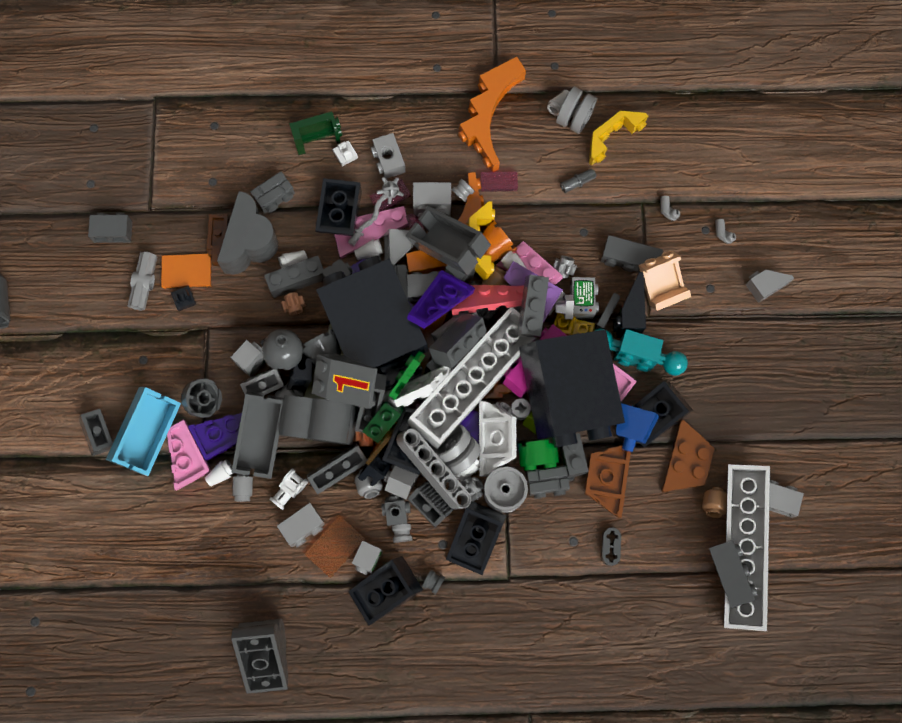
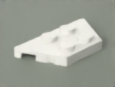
[383,366,452,407]
[479,400,517,477]

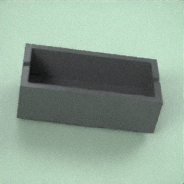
[406,206,491,276]
[231,391,284,479]

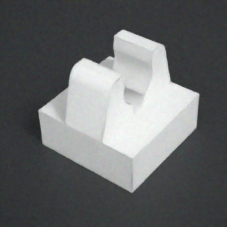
[333,140,358,167]
[555,295,574,319]

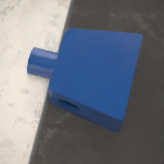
[616,403,659,452]

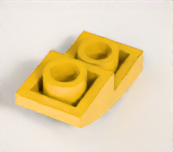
[554,313,596,336]

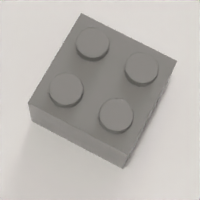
[413,182,451,219]

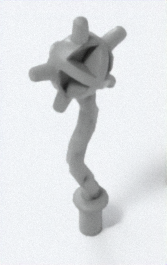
[348,177,404,246]

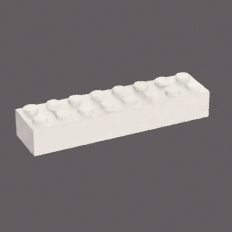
[407,307,536,449]
[724,464,770,631]

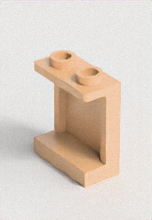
[639,251,691,311]

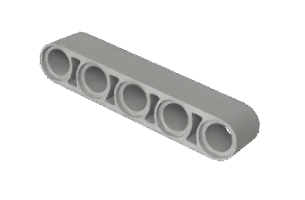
[396,429,471,509]

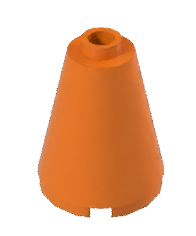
[482,220,517,262]

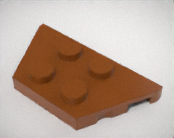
[661,420,715,492]
[584,445,631,518]

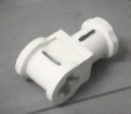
[269,469,308,510]

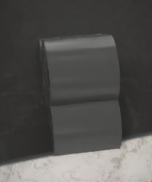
[217,191,278,275]
[279,395,358,446]
[231,619,288,694]

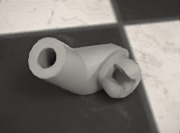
[660,196,680,221]
[715,219,736,244]

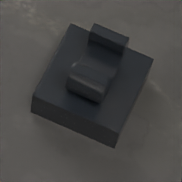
[171,286,197,311]

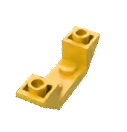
[589,111,648,166]
[466,201,495,280]

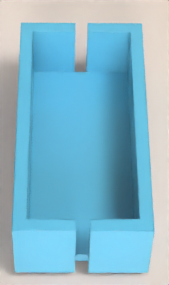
[106,387,181,476]

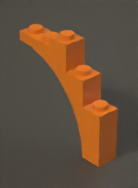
[458,57,526,173]
[406,172,495,275]

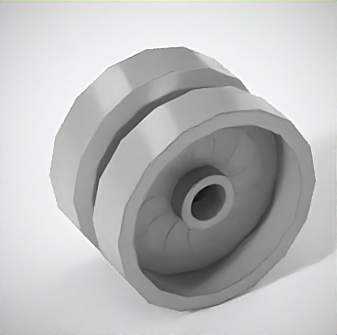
[556,86,597,134]
[430,424,481,475]
[483,467,528,513]

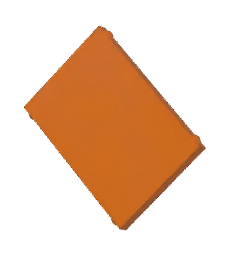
[161,253,211,289]

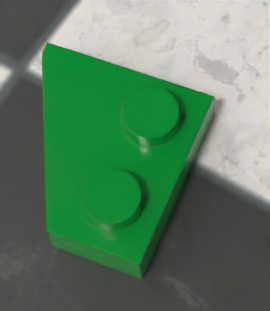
[388,351,425,400]

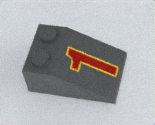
[312,353,377,409]

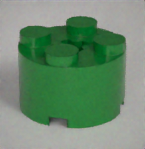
[517,439,559,471]

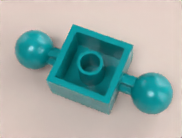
[595,329,688,376]

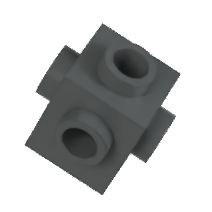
[382,494,411,526]

